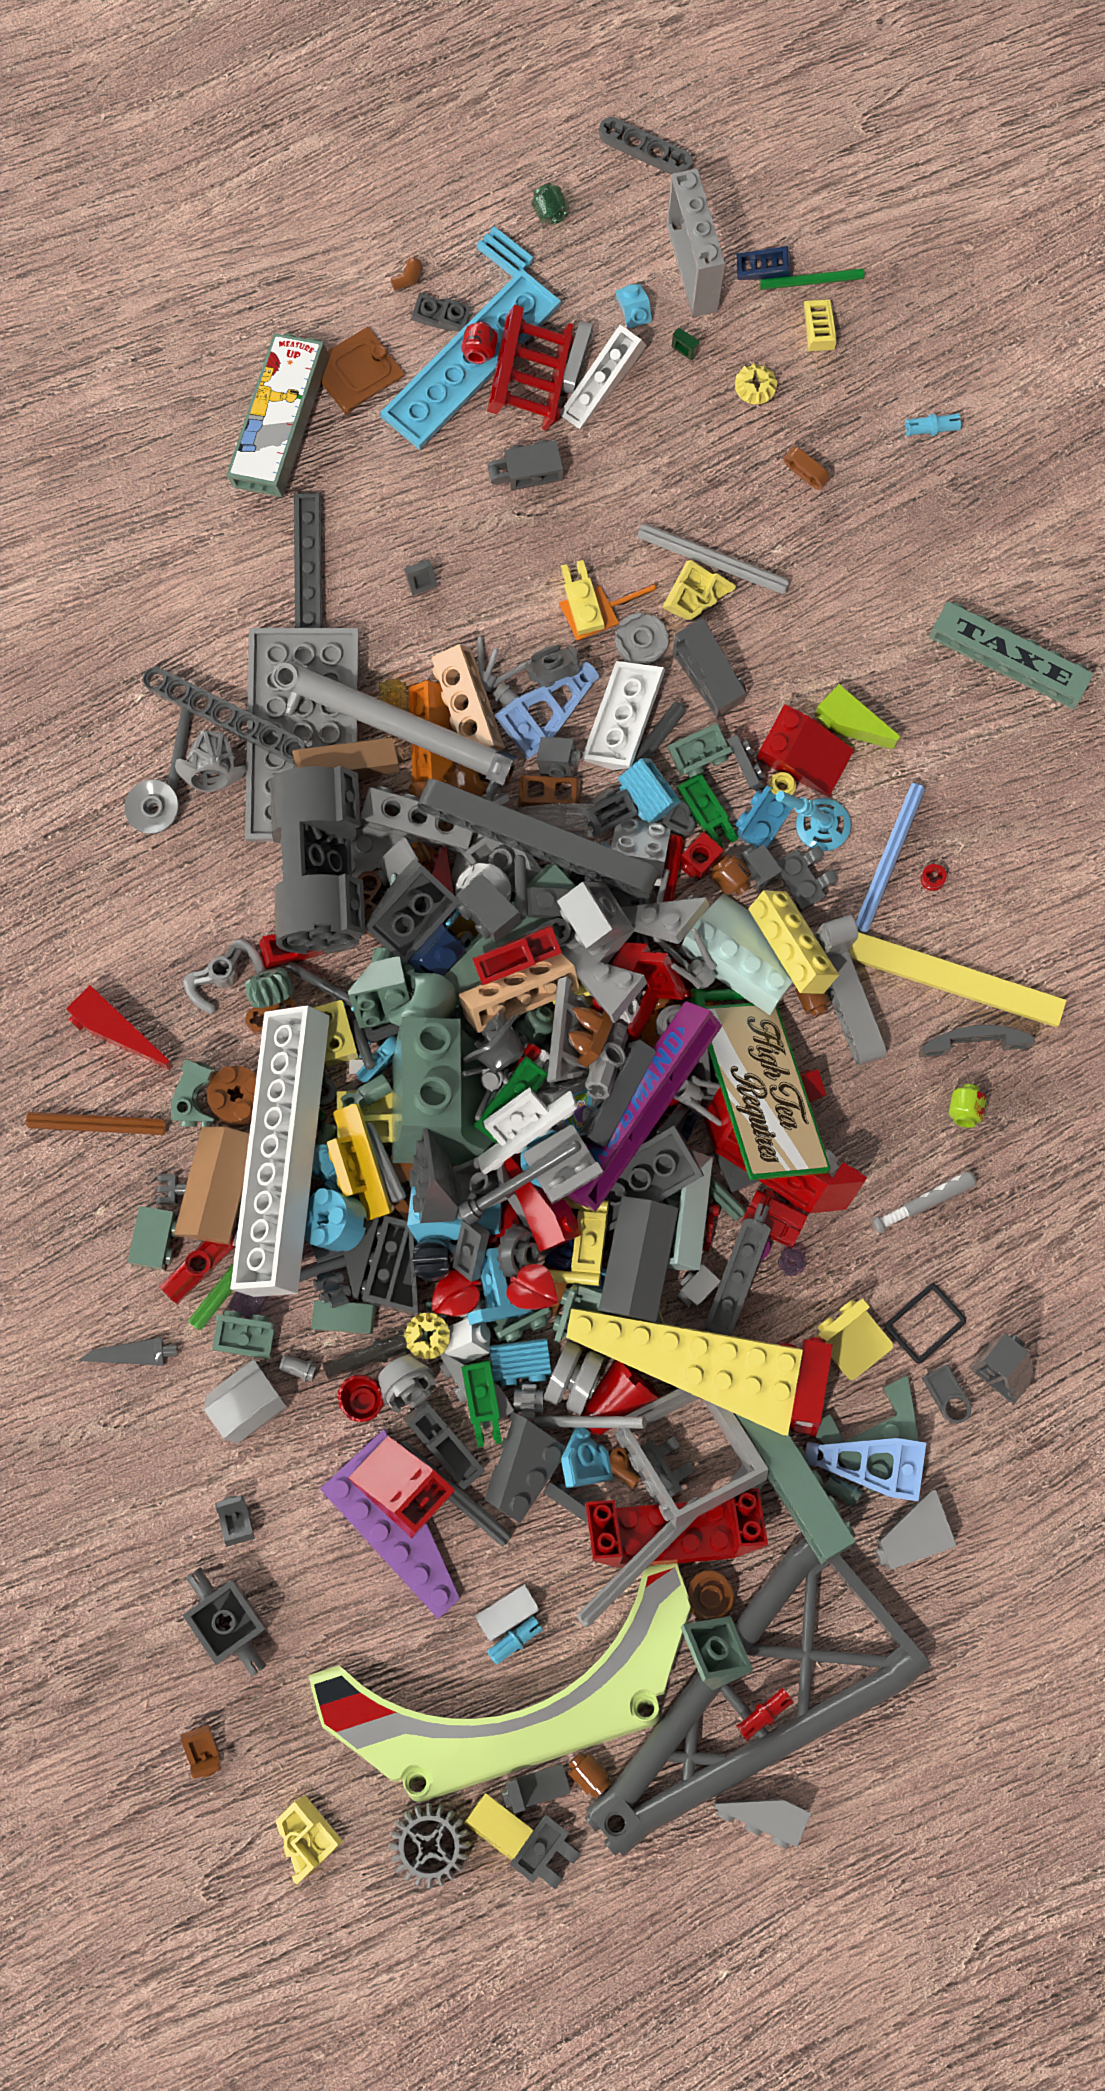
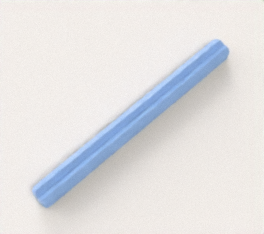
[855,783,925,933]

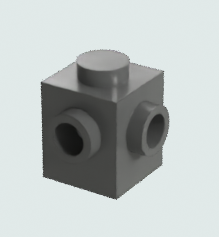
[536,737,580,778]

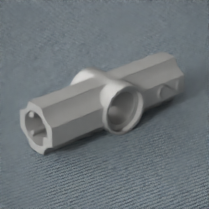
[585,1022,629,1100]

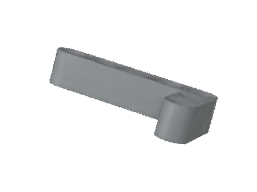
[814,915,886,1066]

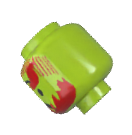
[948,1084,988,1128]

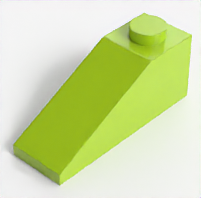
[814,684,900,749]

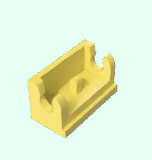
[463,1793,534,1860]

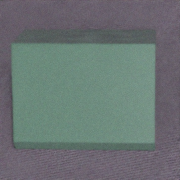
[681,1616,753,1691]

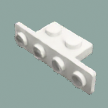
[478,1087,578,1174]

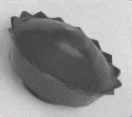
[497,1223,540,1278]

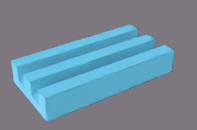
[477,226,533,277]

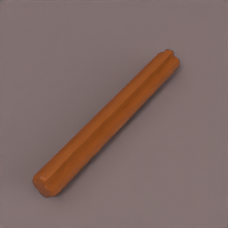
[26,1112,167,1135]

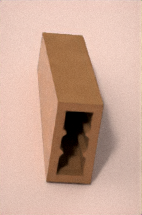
[292,738,403,781]

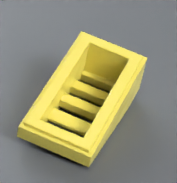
[804,300,836,352]

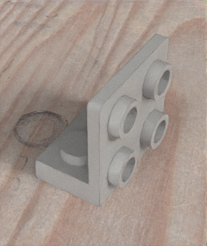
[523,1125,603,1204]

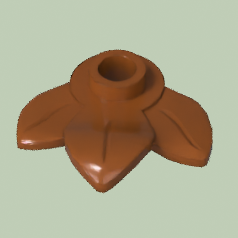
[443,763,490,797]

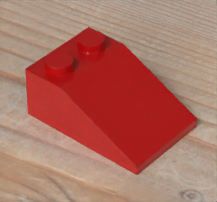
[757,704,854,797]

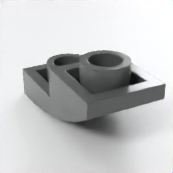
[410,292,471,332]

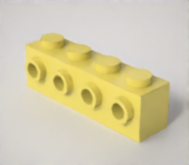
[748,890,839,994]

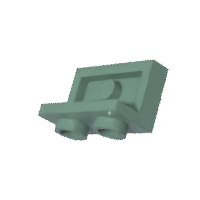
[667,723,733,778]
[553,1284,603,1343]
[212,1310,276,1359]

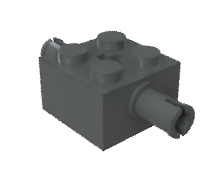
[182,1567,268,1677]

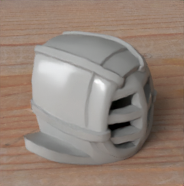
[175,730,246,792]

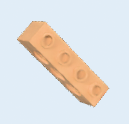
[432,644,505,751]
[459,953,579,1033]

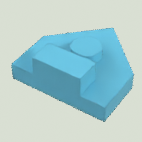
[561,1428,613,1488]

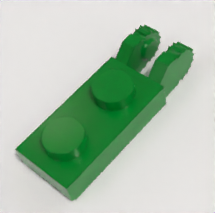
[677,773,738,848]
[461,1361,502,1447]

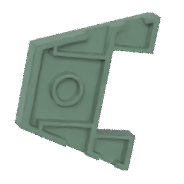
[816,1376,919,1493]

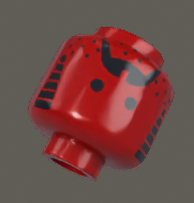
[461,322,498,364]

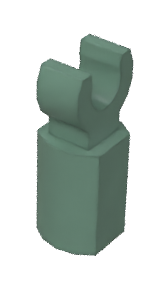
[341,1074,392,1111]

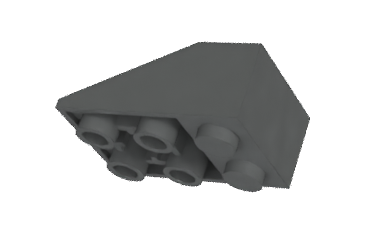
[409,1129,458,1223]

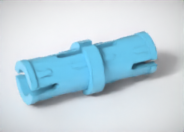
[905,413,961,437]

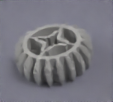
[389,1803,470,1888]

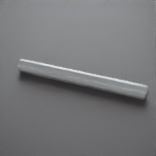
[638,523,789,594]
[577,1497,699,1627]

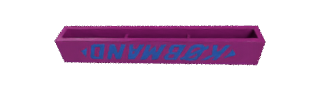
[567,1001,722,1212]

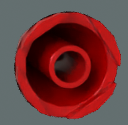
[580,1360,660,1436]

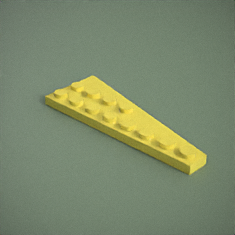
[566,1307,803,1436]

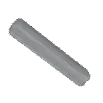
[366,1123,406,1203]

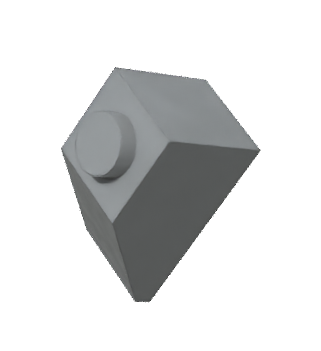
[376,837,419,887]

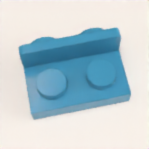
[735,785,793,848]

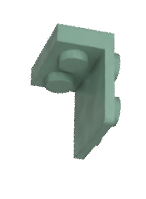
[489,1302,551,1344]

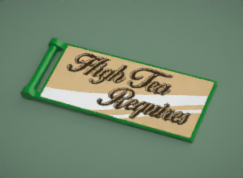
[690,988,831,1180]

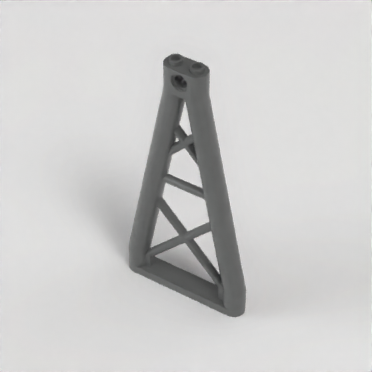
[585,1537,932,1857]

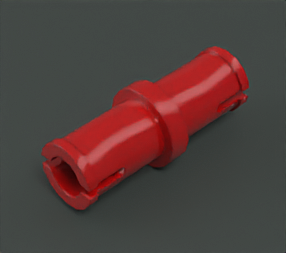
[736,1687,794,1741]

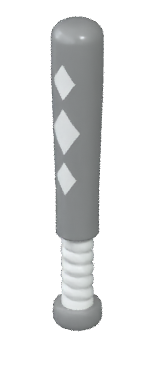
[871,1171,977,1234]

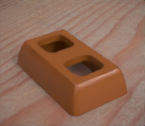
[518,775,581,813]

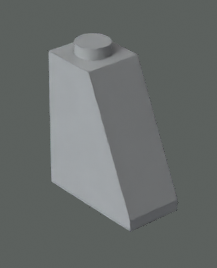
[875,1490,957,1570]

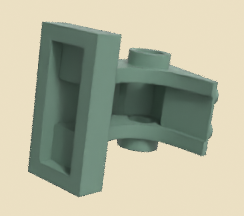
[171,1059,220,1127]

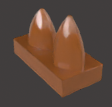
[568,1007,614,1068]

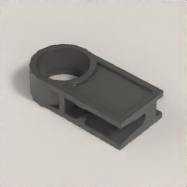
[922,1364,972,1424]

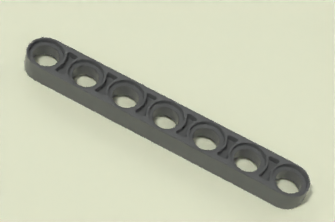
[143,667,308,764]

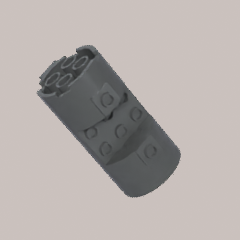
[270,766,366,954]

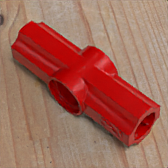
[159,1236,236,1305]

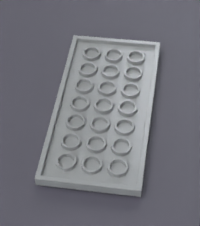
[245,628,359,842]

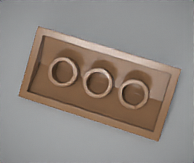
[174,1127,250,1245]

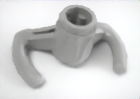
[183,939,266,1014]

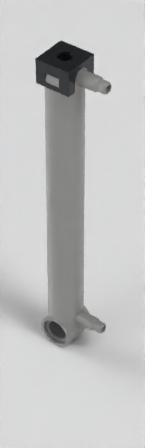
[271,661,519,801]

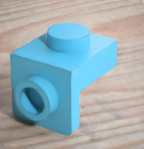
[615,284,652,328]

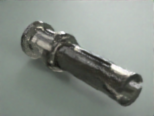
[322,1329,411,1380]

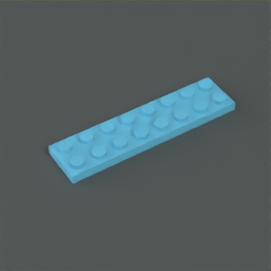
[380,269,561,450]

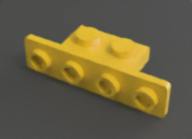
[327,1103,392,1220]

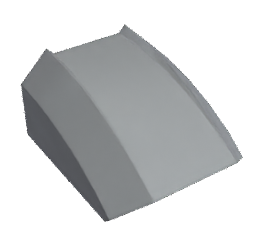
[204,1359,288,1443]

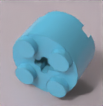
[304,1188,367,1252]

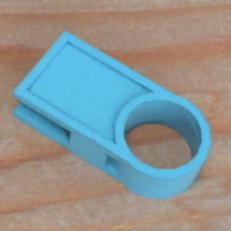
[356,1035,397,1084]

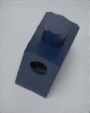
[407,923,466,976]

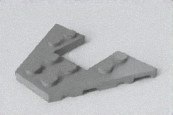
[559,897,709,1023]

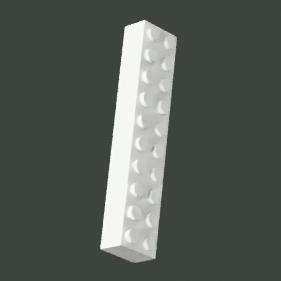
[231,1006,330,1297]

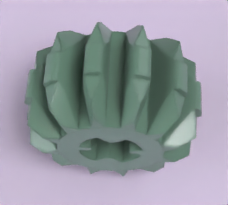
[244,968,294,1008]

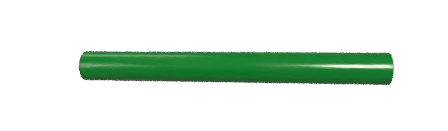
[759,268,864,290]

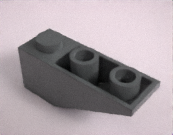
[343,1217,383,1301]

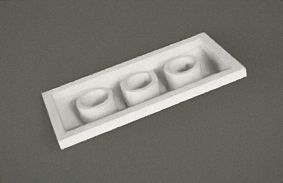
[582,661,665,770]

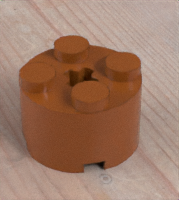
[207,1066,257,1128]

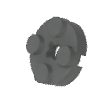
[525,645,580,688]

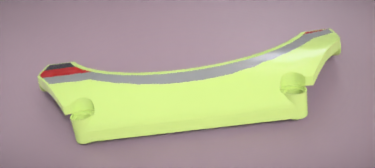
[309,1563,692,1802]

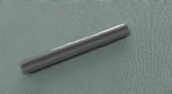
[401,1442,512,1546]

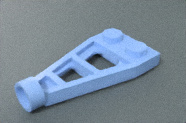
[494,662,599,759]
[806,1438,926,1501]

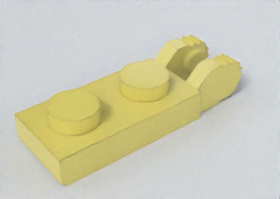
[561,560,605,635]

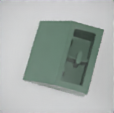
[348,956,411,1028]

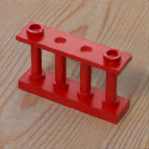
[487,305,575,431]

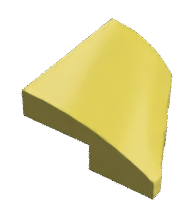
[662,560,736,620]
[276,1795,343,1885]

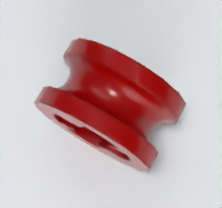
[920,864,947,891]

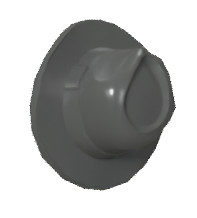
[462,1012,523,1073]

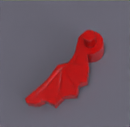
[704,1204,719,1251]

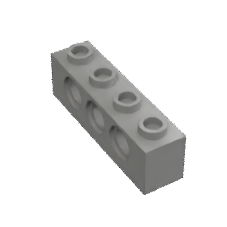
[360,786,474,854]

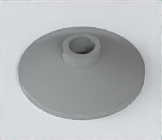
[124,780,179,834]

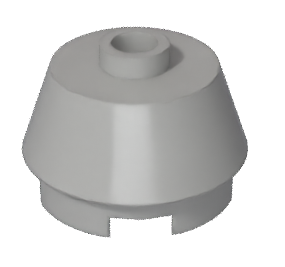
[378,1355,437,1413]

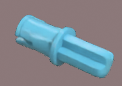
[487,1615,543,1664]

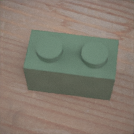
[128,1206,177,1271]

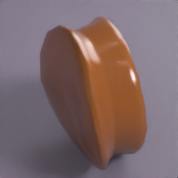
[687,1571,735,1621]

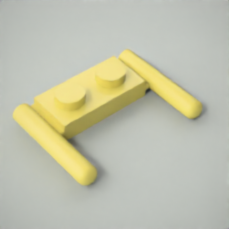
[549,1197,609,1286]

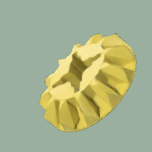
[735,363,777,404]
[404,1313,450,1360]

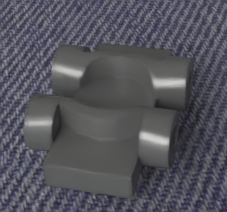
[313,1271,351,1309]

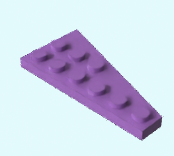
[320,1429,460,1619]

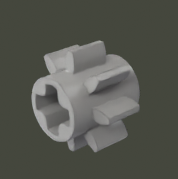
[514,1384,545,1419]

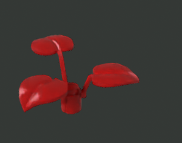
[432,1201,559,1316]

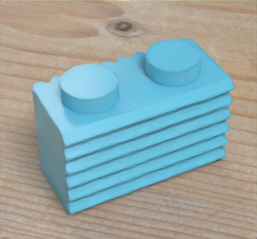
[618,758,681,822]
[490,1339,551,1387]

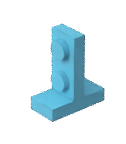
[467,1248,533,1325]

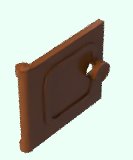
[321,326,405,415]

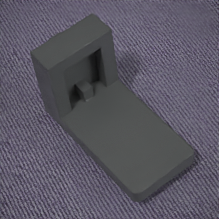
[501,1764,570,1813]

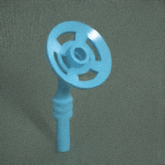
[776,791,851,852]

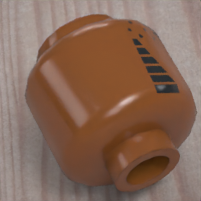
[711,854,751,896]

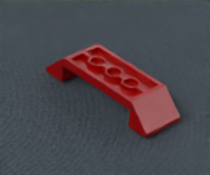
[704,1087,867,1214]
[585,1488,768,1568]

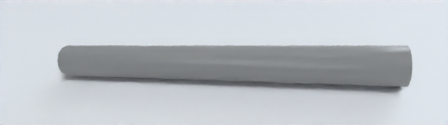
[535,1415,647,1429]

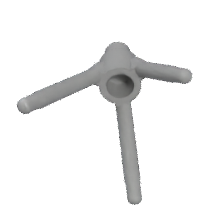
[478,636,532,693]

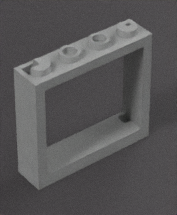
[666,168,725,317]
[615,1388,768,1528]

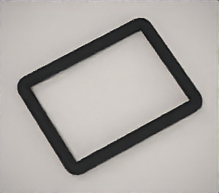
[885,1284,966,1364]

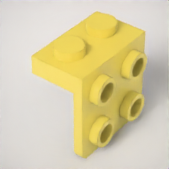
[815,1298,893,1380]

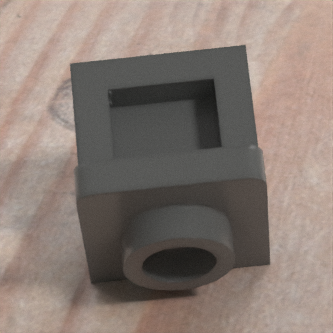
[215,1496,255,1547]

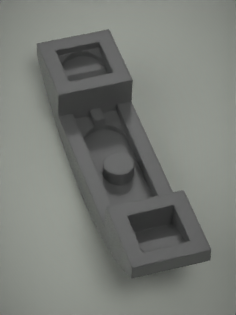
[919,1025,1035,1058]

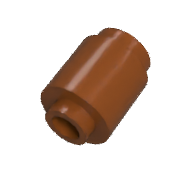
[795,988,831,1017]
[568,1752,611,1798]

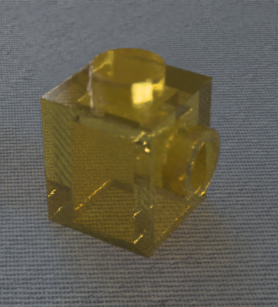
[379,679,408,712]

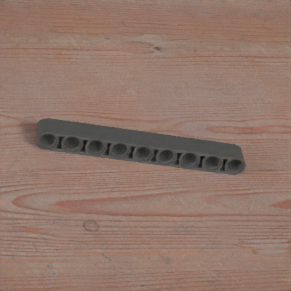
[417,779,660,899]

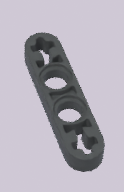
[599,117,692,174]

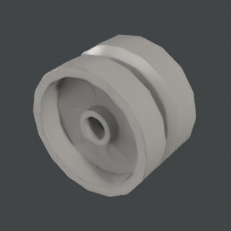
[543,1340,605,1415]

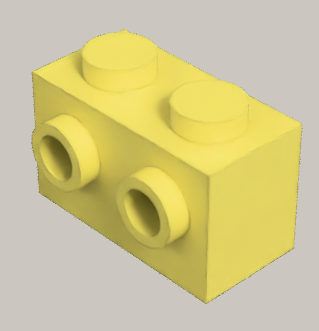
[314,1000,359,1067]

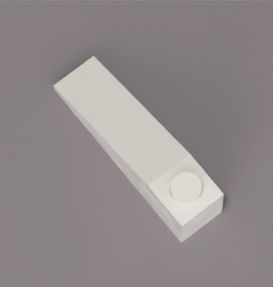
[560,325,647,430]

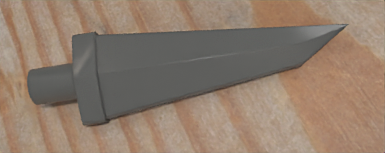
[79,1337,178,1366]

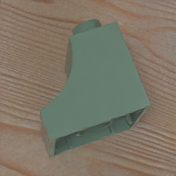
[392,1017,504,1165]

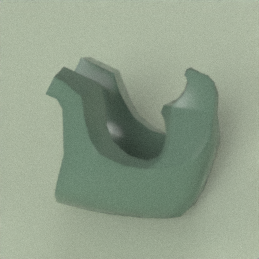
[388,969,458,1026]

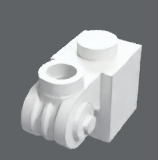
[445,1300,491,1364]

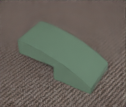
[311,1300,376,1334]

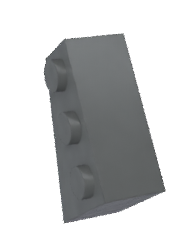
[362,1216,419,1316]
[969,1333,1035,1405]

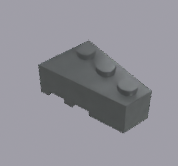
[672,618,746,719]
[484,1412,566,1523]

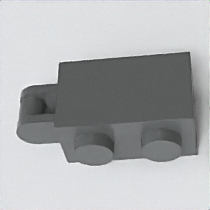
[487,440,563,491]

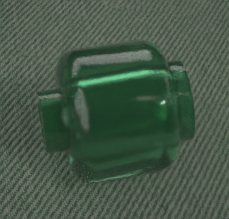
[531,183,569,225]

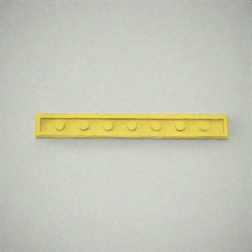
[848,932,1066,1028]

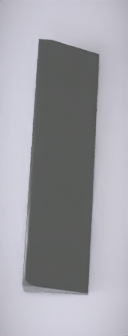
[579,1040,656,1147]

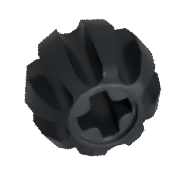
[413,1239,451,1281]

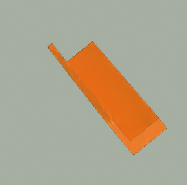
[408,680,455,783]

